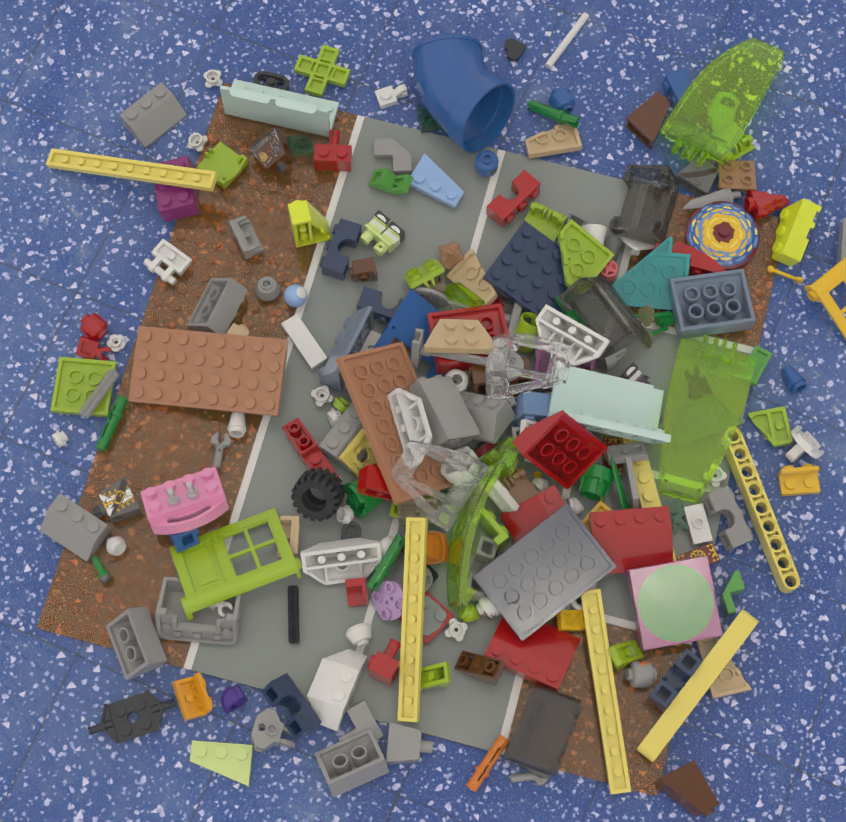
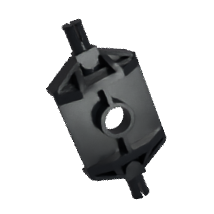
[88,690,176,744]

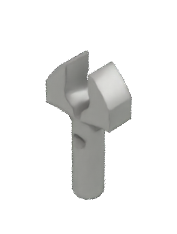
[211,432,231,469]
[510,764,549,786]

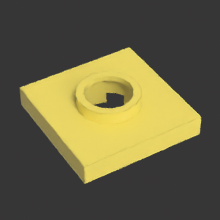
[338,429,379,477]

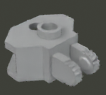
[250,708,295,753]

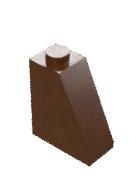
[625,91,670,150]
[654,760,719,818]

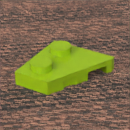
[748,406,793,448]

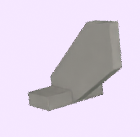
[605,442,648,509]

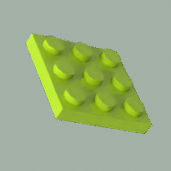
[50,357,117,418]

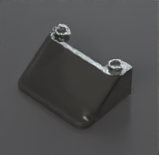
[558,277,647,358]

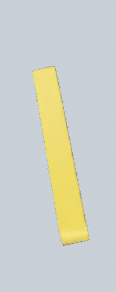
[720,427,800,593]
[636,609,759,762]

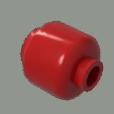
[80,313,109,341]

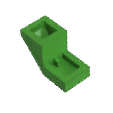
[368,168,413,195]
[719,570,745,618]

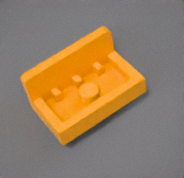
[172,672,213,721]

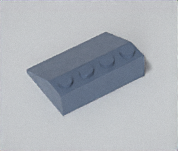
[669,269,756,340]
[318,306,374,393]

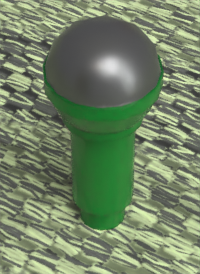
[92,556,112,584]

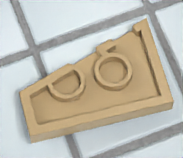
[524,124,582,159]
[696,637,752,699]

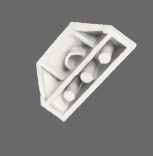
[535,304,610,367]
[387,388,433,469]
[300,538,382,585]
[307,649,368,731]

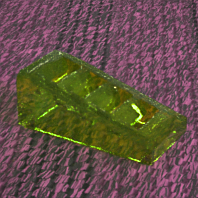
[444,282,485,307]

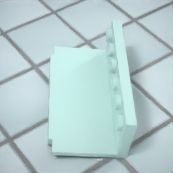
[220,79,339,137]
[548,366,671,445]

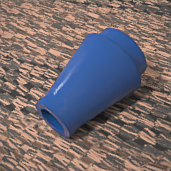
[781,365,807,394]

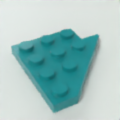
[609,236,690,310]

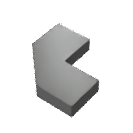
[374,138,412,174]

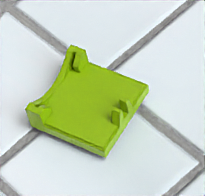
[196,141,248,190]
[403,258,445,289]
[472,507,509,555]

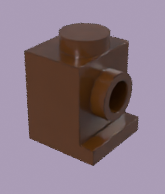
[349,256,378,282]

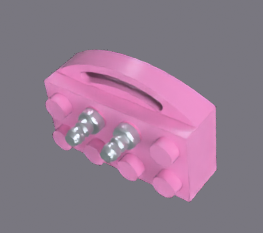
[140,466,229,535]

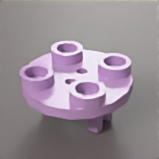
[371,580,403,620]

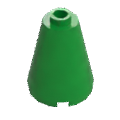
[343,480,384,519]

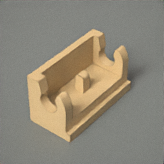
[276,515,300,558]

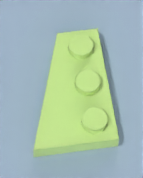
[190,741,253,787]

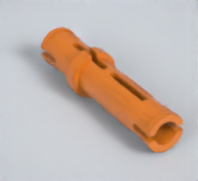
[466,733,510,792]

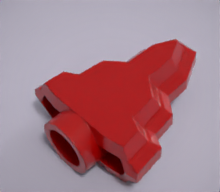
[744,190,790,219]

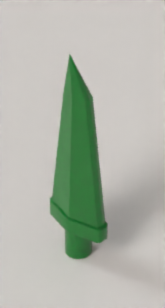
[611,454,630,510]

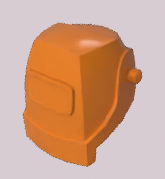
[426,531,449,565]

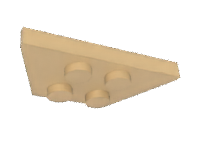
[423,319,499,355]

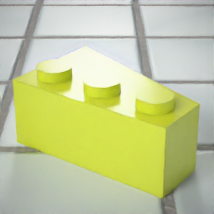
[772,198,822,267]
[288,200,332,248]

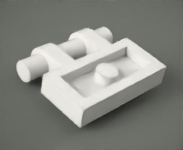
[143,239,193,285]

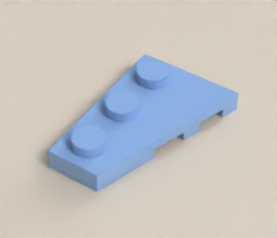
[410,153,464,209]

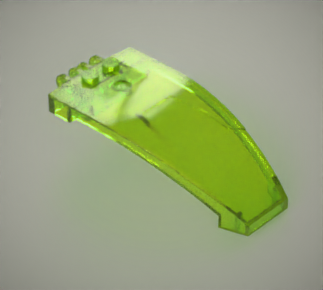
[660,38,785,166]
[658,334,756,504]
[446,437,519,611]

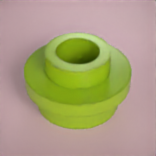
[333,396,351,413]

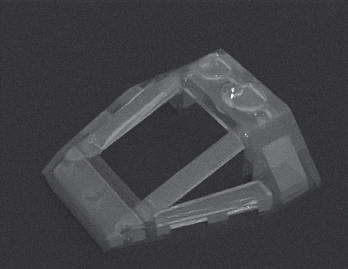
[485,333,573,399]
[390,440,489,532]

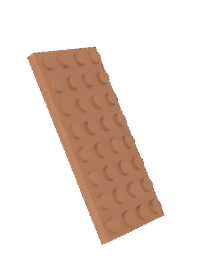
[128,326,289,417]
[336,342,458,505]

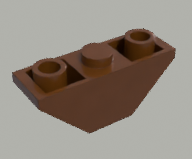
[454,651,506,686]

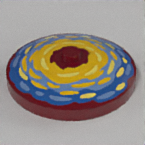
[685,201,760,271]

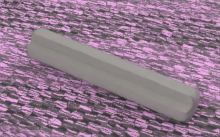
[79,369,119,419]

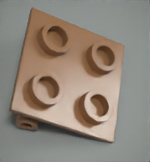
[717,159,756,192]
[498,465,539,505]

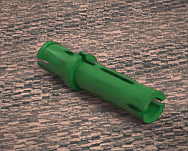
[527,99,580,128]
[95,395,129,453]
[366,534,405,592]

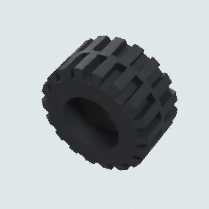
[291,467,345,522]

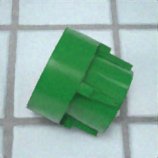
[578,464,614,501]

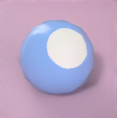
[283,284,307,308]

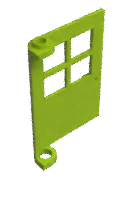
[169,508,302,620]

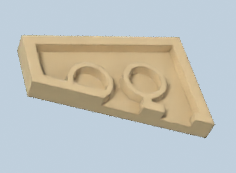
[447,249,498,306]

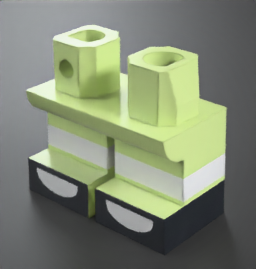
[360,210,405,257]

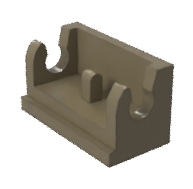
[397,498,438,526]

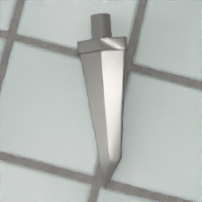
[683,188,741,209]

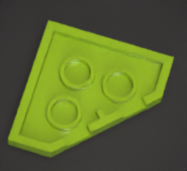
[558,219,615,297]

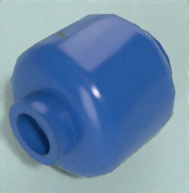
[549,88,575,113]
[474,150,499,178]

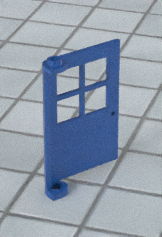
[373,289,445,379]

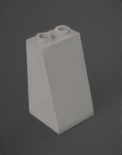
[409,375,480,452]

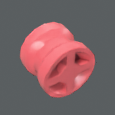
[598,260,618,282]

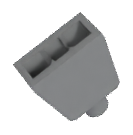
[386,723,433,765]

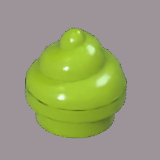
[458,603,480,623]

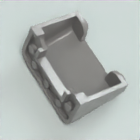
[155,576,243,645]

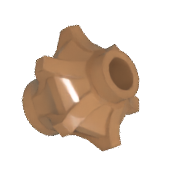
[439,241,464,270]

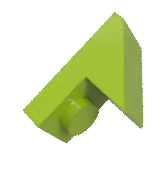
[608,640,644,670]
[421,661,451,690]

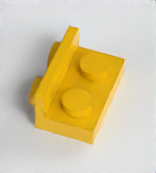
[777,464,820,496]

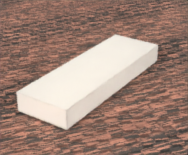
[281,314,328,370]

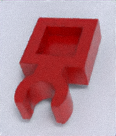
[76,335,112,361]

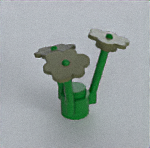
[623,305,674,348]

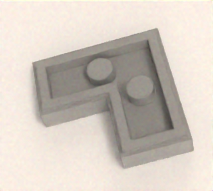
[338,700,383,741]

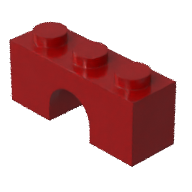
[486,170,541,228]

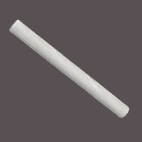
[545,12,589,69]

